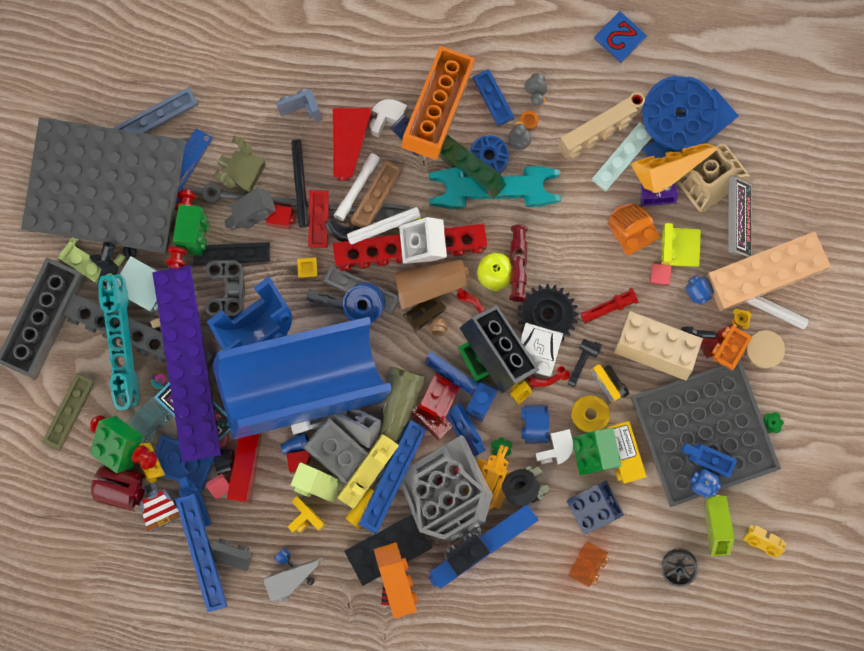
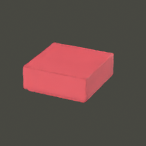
[650,264,672,285]
[205,474,229,499]

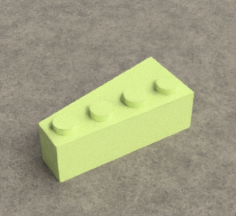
[291,463,343,503]

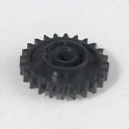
[517,284,579,342]

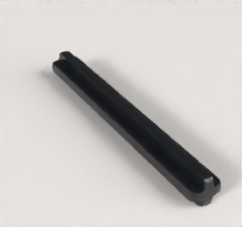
[291,139,309,228]

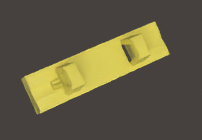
[337,434,399,509]

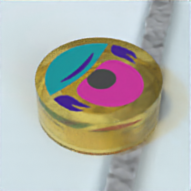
[150,371,169,391]

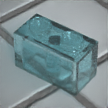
[126,397,172,441]

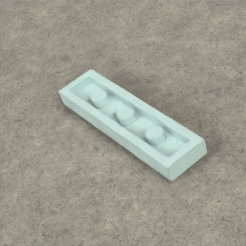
[592,122,651,192]

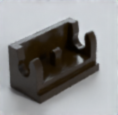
[403,297,446,332]

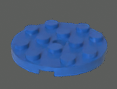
[642,76,719,151]

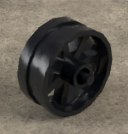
[662,548,698,587]

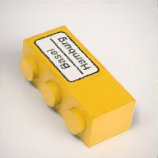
[605,421,646,484]

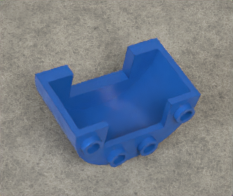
[207,276,292,350]

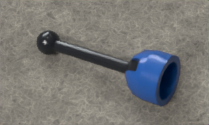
[274,547,315,585]

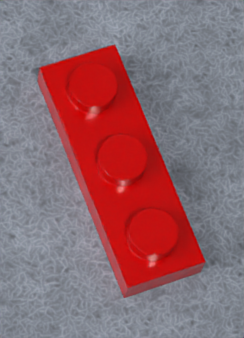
[308,190,329,248]

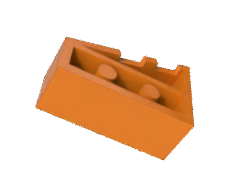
[374,543,418,619]

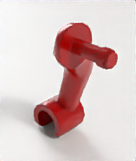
[457,288,485,314]
[527,366,570,387]

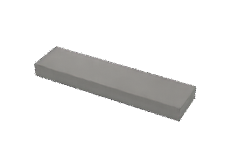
[323,265,399,314]

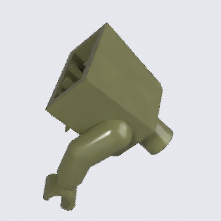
[213,135,266,194]

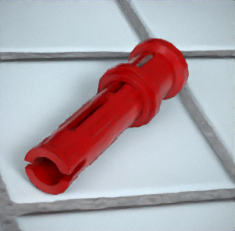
[580,288,639,324]

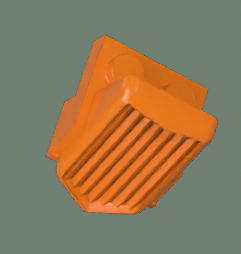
[607,203,661,256]

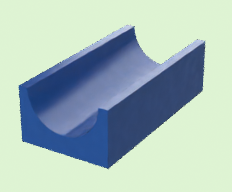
[212,317,392,440]

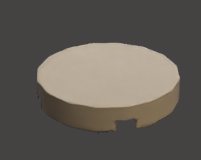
[746,330,785,369]

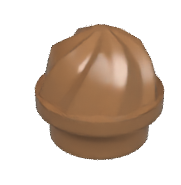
[428,317,448,336]

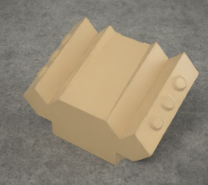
[676,144,750,212]

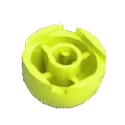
[477,252,513,291]

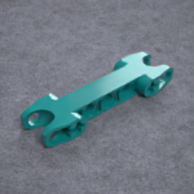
[429,166,561,209]
[98,274,140,411]

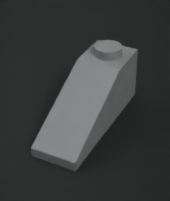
[328,409,381,448]
[263,557,323,603]

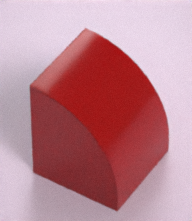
[286,450,311,474]

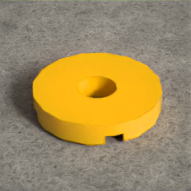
[571,395,610,433]

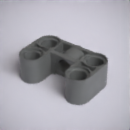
[205,261,245,318]

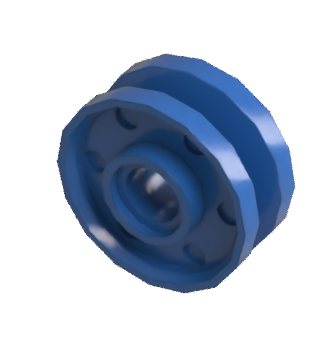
[470,135,509,174]
[343,282,386,323]

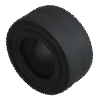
[502,469,540,506]

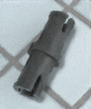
[306,289,343,310]

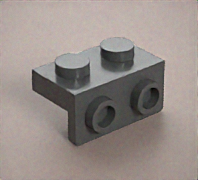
[211,538,253,571]

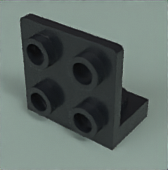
[444,532,490,576]

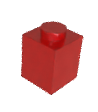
[266,205,296,230]

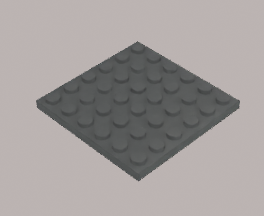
[630,360,781,507]

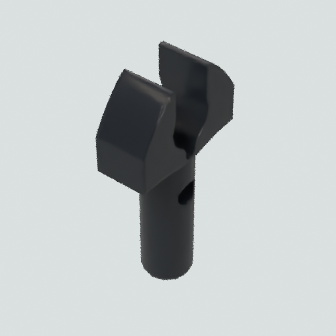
[681,326,718,339]
[604,365,630,398]

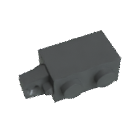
[224,187,276,230]

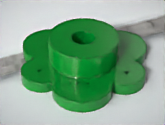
[763,412,784,434]
[491,437,512,459]

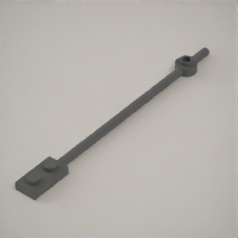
[184,183,410,225]

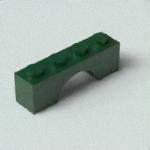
[439,135,506,199]

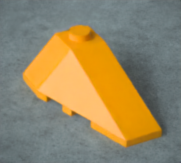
[631,143,717,193]

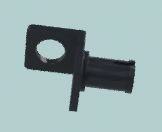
[89,242,119,286]

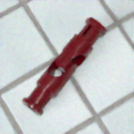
[509,224,528,302]

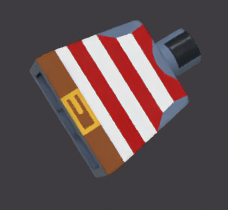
[140,483,181,532]

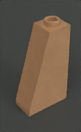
[395,260,469,309]

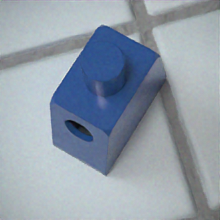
[466,381,499,422]

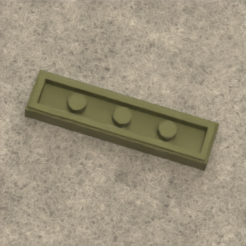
[42,373,96,451]

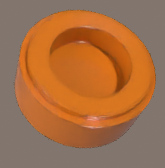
[520,111,539,131]

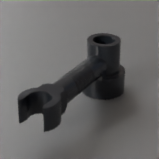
[568,339,602,388]

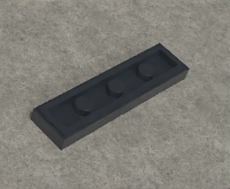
[194,242,270,265]

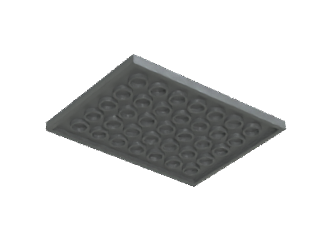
[21,117,186,254]

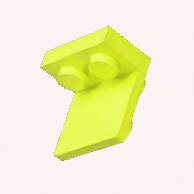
[661,223,701,267]

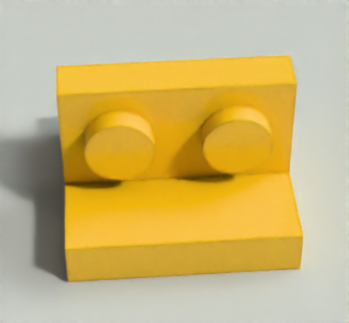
[288,496,327,533]

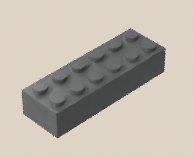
[0,257,86,380]

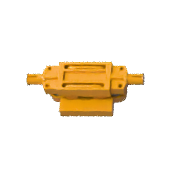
[464,445,512,515]

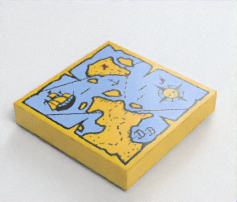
[590,364,621,404]

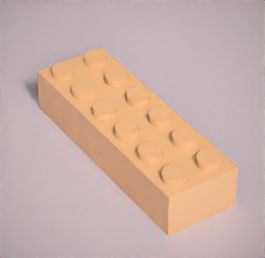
[706,232,831,312]

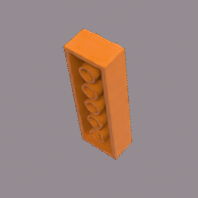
[401,46,475,160]

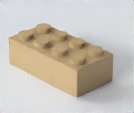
[614,311,703,380]

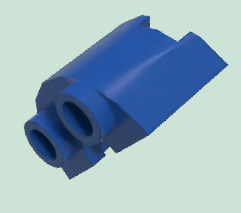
[521,405,549,443]

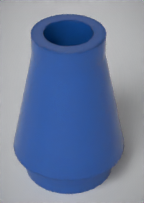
[280,433,309,455]

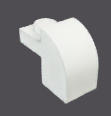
[370,99,408,138]
[535,429,573,465]

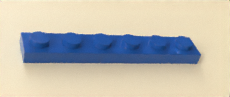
[358,420,427,534]
[175,493,228,612]

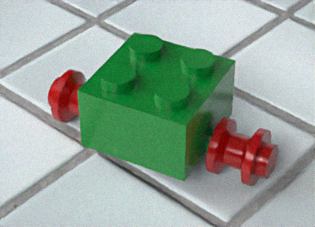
[165,189,210,269]
[90,415,157,473]

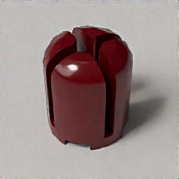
[91,465,146,512]

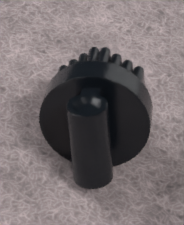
[214,448,235,475]

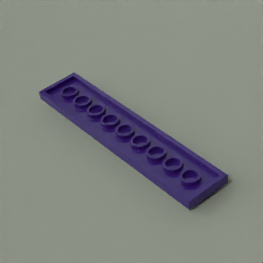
[152,265,222,462]

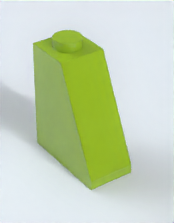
[705,495,735,557]

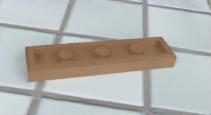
[351,160,403,228]

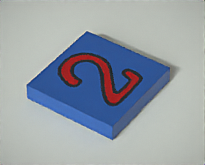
[594,11,647,63]

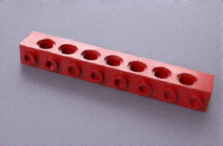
[332,223,488,271]

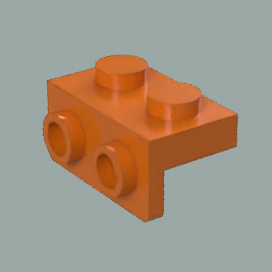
[712,324,752,371]

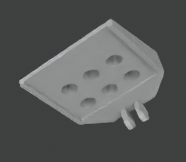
[401,435,493,542]

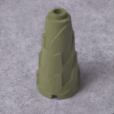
[380,366,426,441]

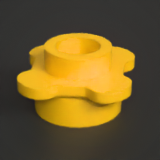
[731,309,752,329]

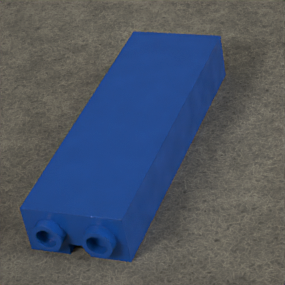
[429,504,539,589]

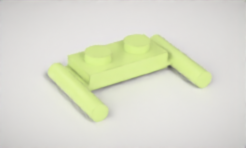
[58,238,126,288]

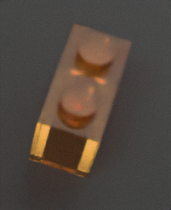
[567,541,609,587]

